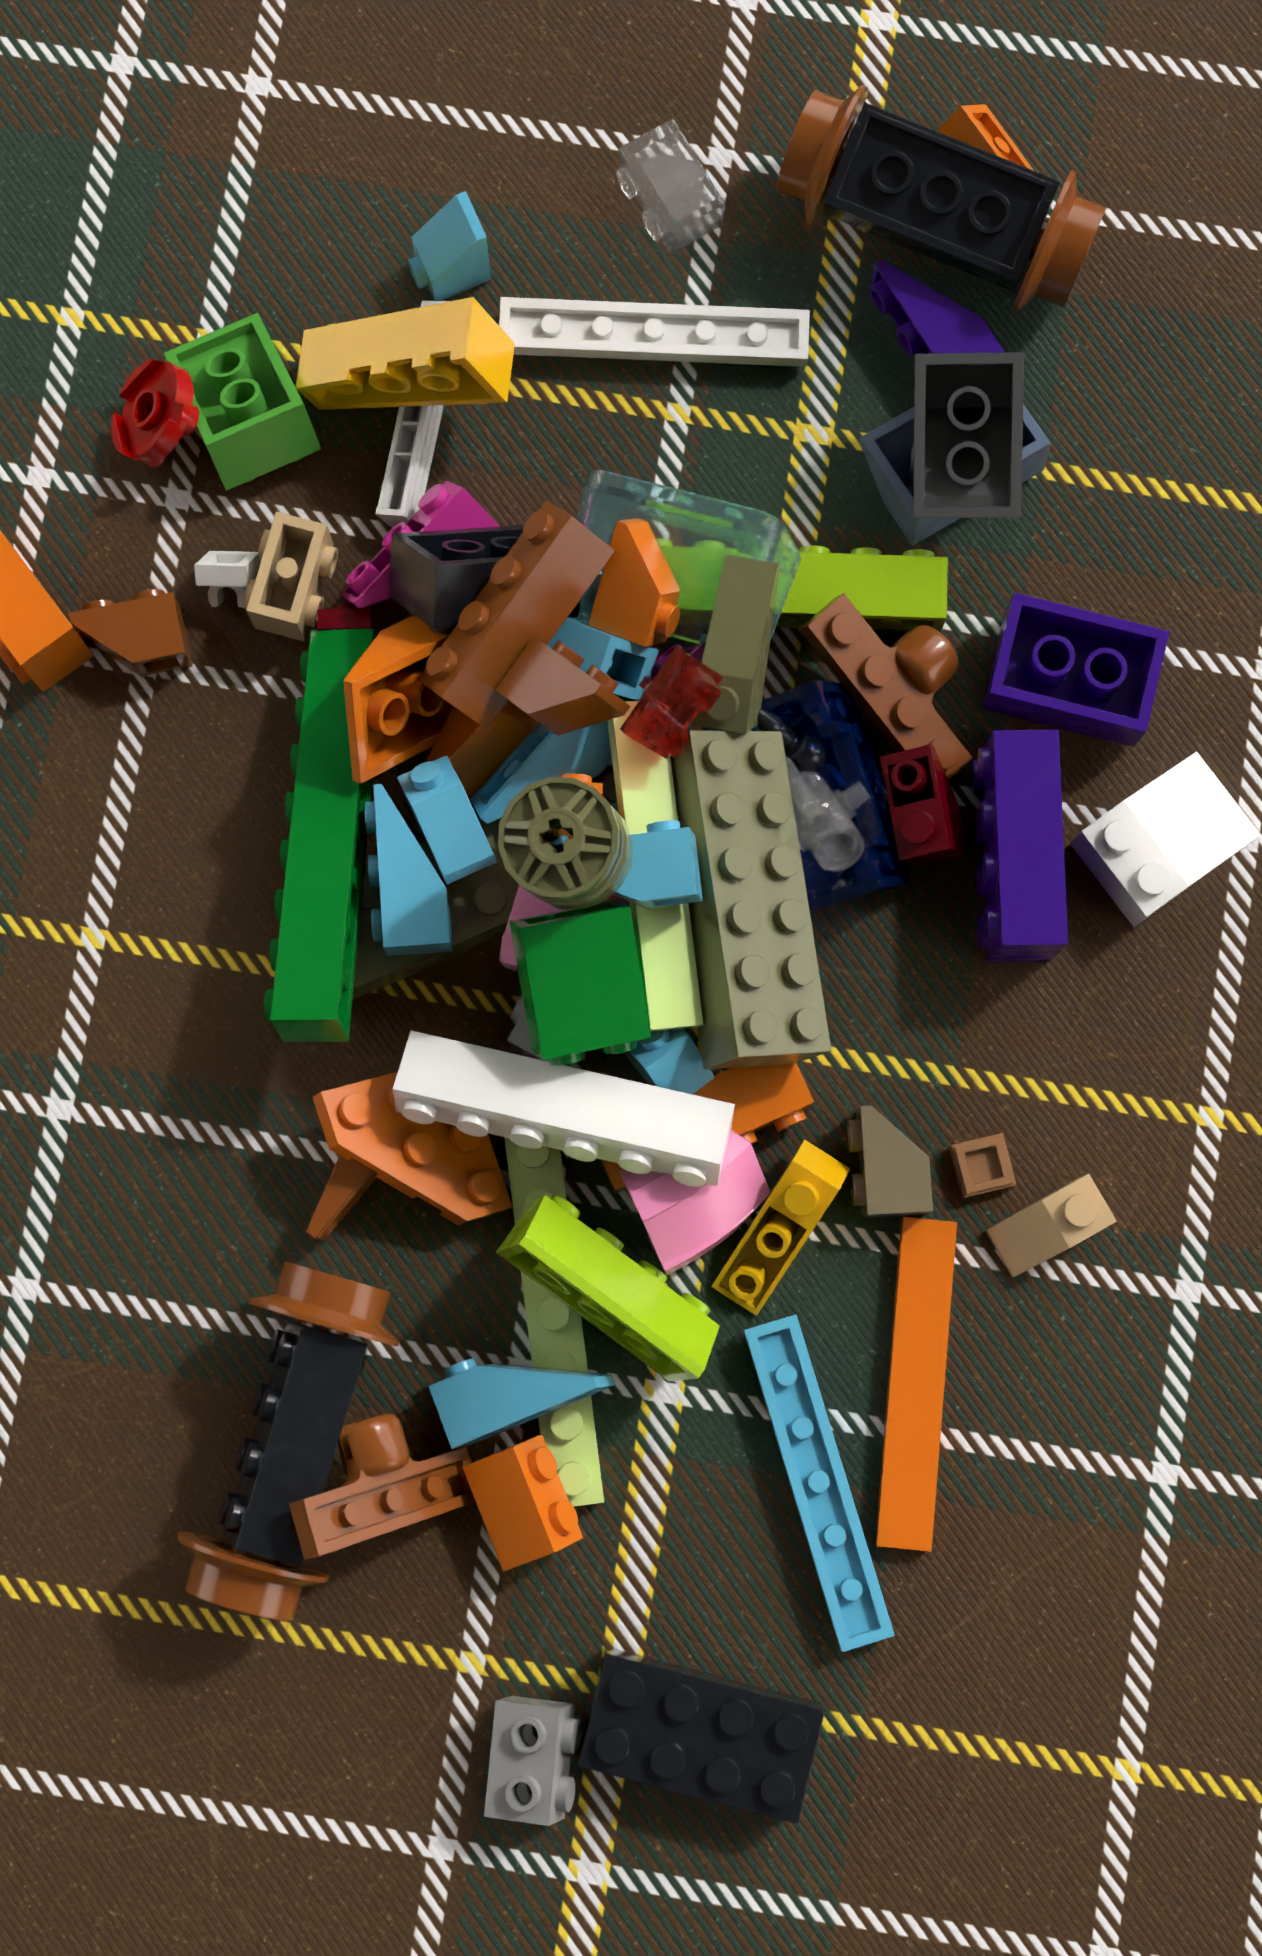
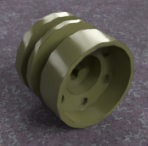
[498,777,633,910]

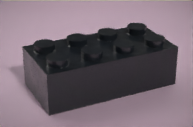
[578,1647,825,1824]

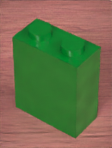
[509,900,652,1065]

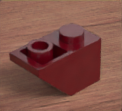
[880,744,968,867]

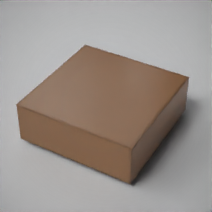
[949,1133,1017,1199]

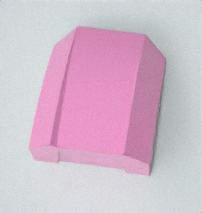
[619,1130,771,1275]

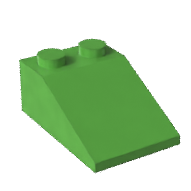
[164,313,321,491]

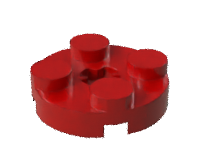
[111,358,199,468]

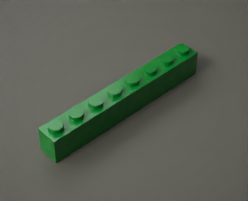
[264,629,376,1042]

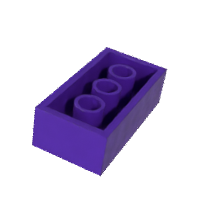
[970,730,1068,962]

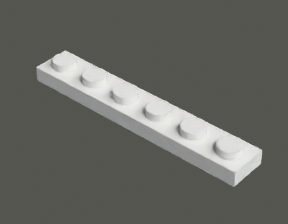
[499,297,810,367]

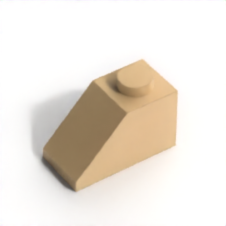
[985,1174,1117,1277]

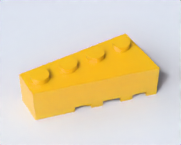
[296,297,515,410]

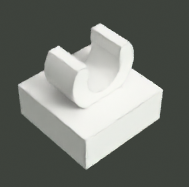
[194,551,261,608]

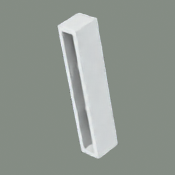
[393,1030,735,1187]

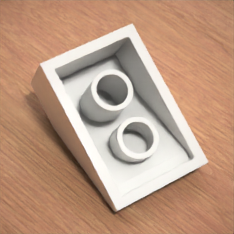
[1070,752,1261,927]

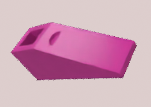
[339,481,500,609]

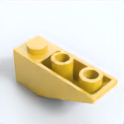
[711,1139,850,1316]

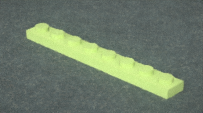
[504,1137,604,1507]

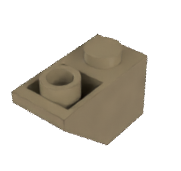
[847,1105,933,1218]

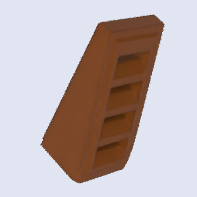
[306,1155,377,1242]

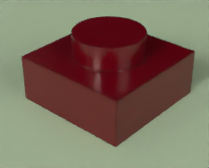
[317,603,375,632]

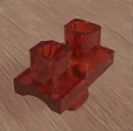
[620,646,723,759]

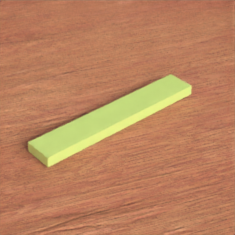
[607,700,703,1032]

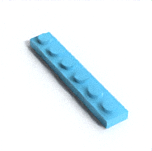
[743,1314,895,1652]

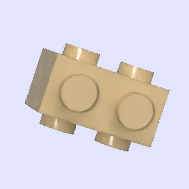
[243,511,338,642]

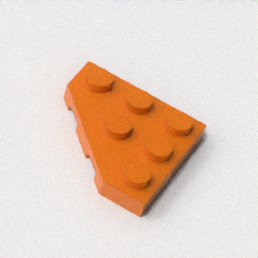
[312,1072,513,1226]

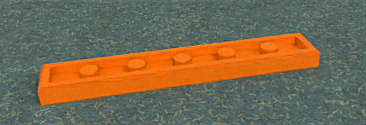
[875,1217,957,1552]

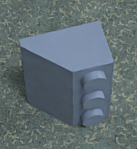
[859,404,1051,546]

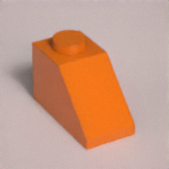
[588,518,681,647]

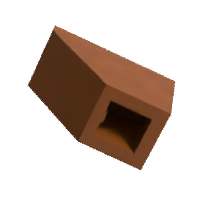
[68,589,193,677]
[495,636,631,736]

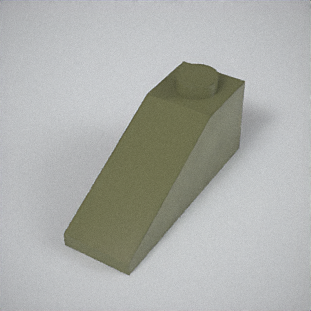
[693,555,780,734]

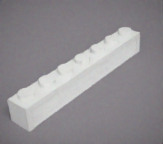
[375,301,449,526]

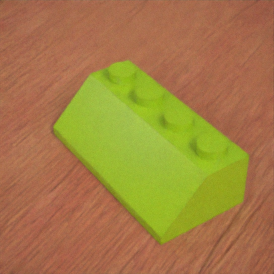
[496,1195,720,1382]

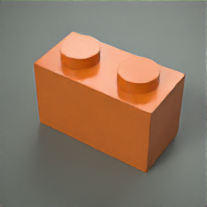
[462,1434,583,1572]

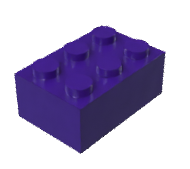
[981,592,1170,747]

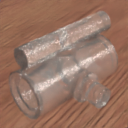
[786,757,871,872]

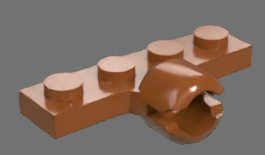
[799,593,973,781]
[289,1413,476,1560]

